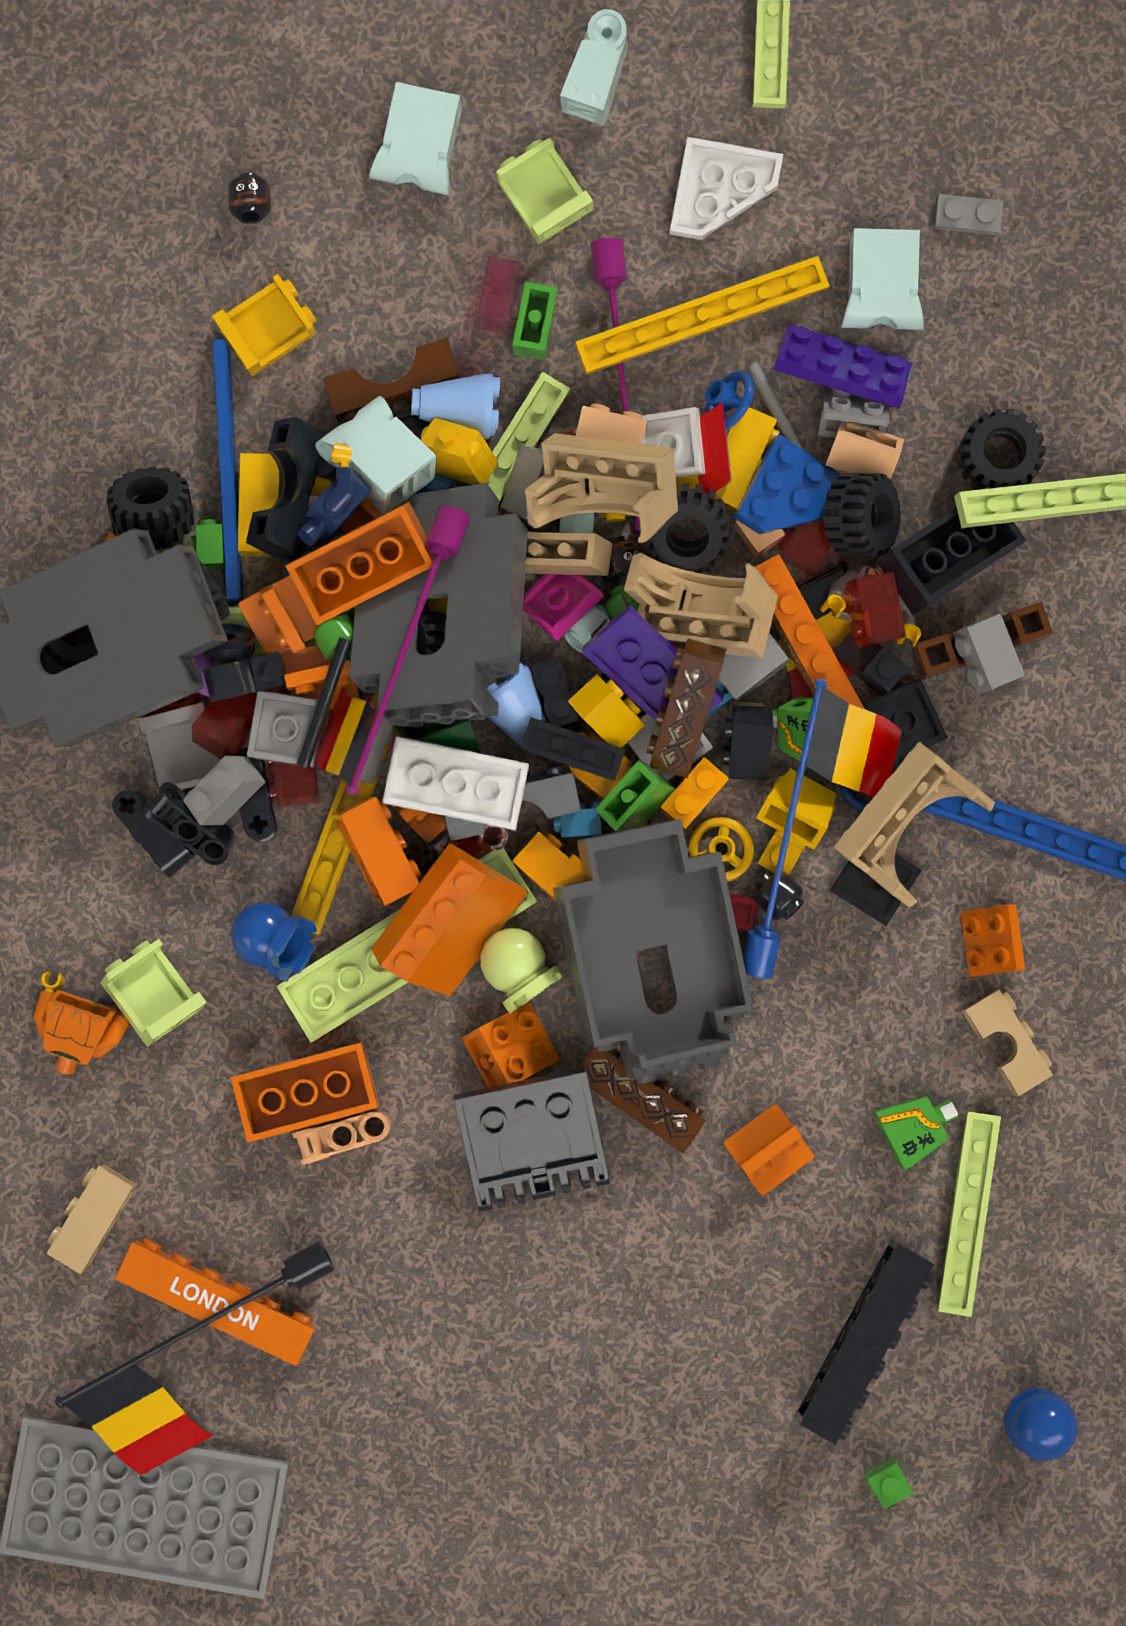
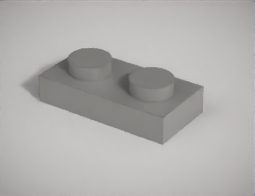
[934,194,1003,236]

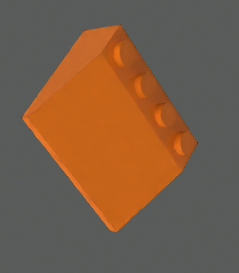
[371,843,529,996]

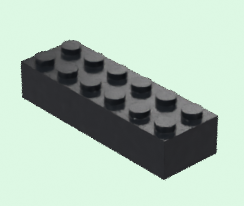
[794,1239,935,1445]

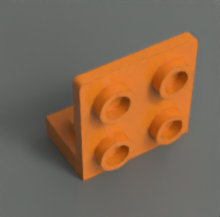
[461,1002,560,1088]

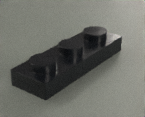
[520,717,625,782]

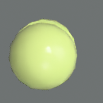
[480,928,564,1014]

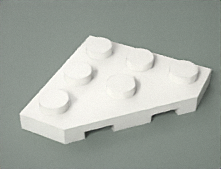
[670,137,783,240]

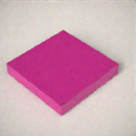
[523,574,604,642]

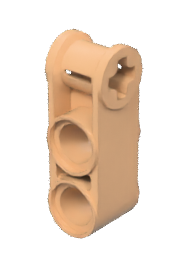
[292,1111,391,1166]

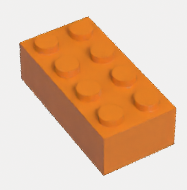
[230,1042,381,1143]

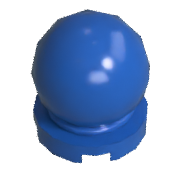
[230,902,317,982]
[1004,1387,1078,1461]

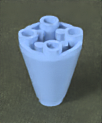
[411,374,500,439]
[486,662,548,756]

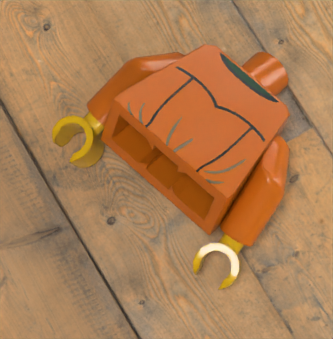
[33,971,130,1075]

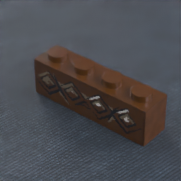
[646,638,726,778]
[579,1047,706,1154]

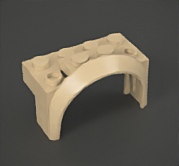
[525,433,678,543]
[624,553,778,659]
[834,742,995,907]

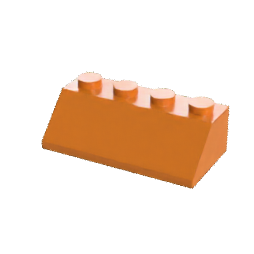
[286,502,434,625]

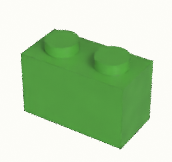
[512,281,558,360]
[595,760,676,832]

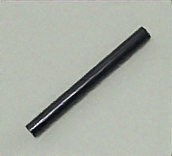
[297,637,352,768]

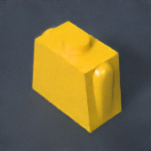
[421,417,499,485]
[756,768,837,850]

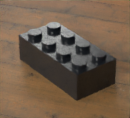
[876,486,1027,616]

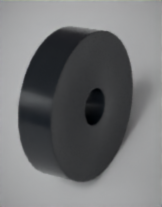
[204,623,255,662]

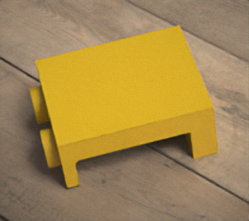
[212,274,317,377]

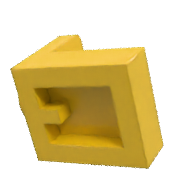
[757,829,806,875]

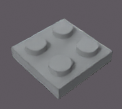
[247,691,318,768]

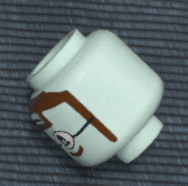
[565,604,611,652]

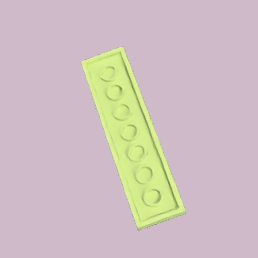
[276,846,537,1043]

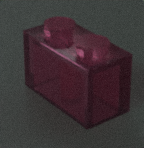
[477,256,521,334]

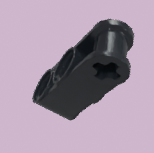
[226,747,277,842]
[142,782,234,865]
[112,790,195,878]

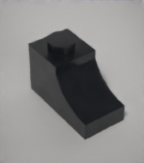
[833,628,909,696]
[203,651,286,702]

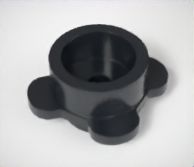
[413,843,439,875]

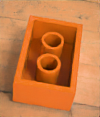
[332,796,422,906]

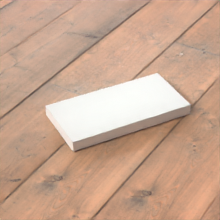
[382,737,529,830]

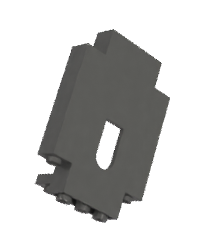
[349,483,528,728]
[0,529,228,747]
[553,819,753,1084]

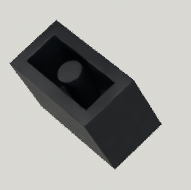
[722,705,773,780]

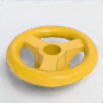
[688,817,754,882]

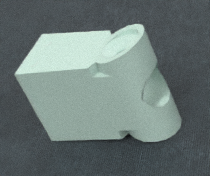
[560,9,627,126]
[369,82,462,195]
[841,228,924,330]
[315,396,436,514]

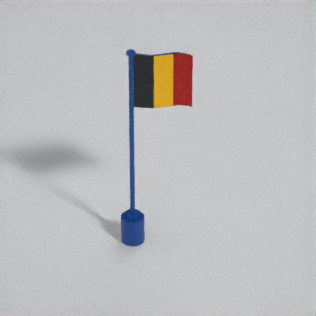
[743,679,902,978]

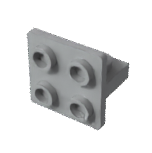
[818,386,889,438]

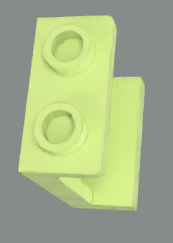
[496,138,593,244]
[101,939,207,1047]

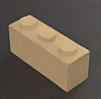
[525,532,612,576]
[46,1165,138,1274]

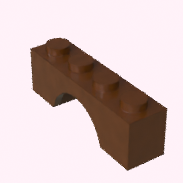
[323,338,460,423]
[912,602,1053,680]

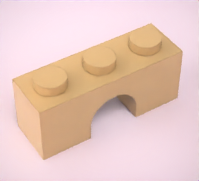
[961,989,1053,1096]

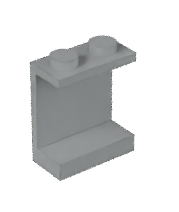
[139,702,221,797]

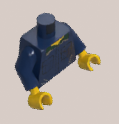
[298,443,372,546]

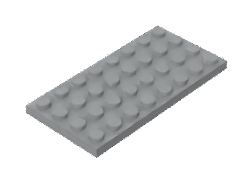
[0,1416,289,1599]

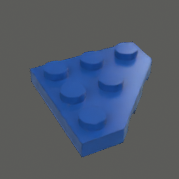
[733,434,840,535]

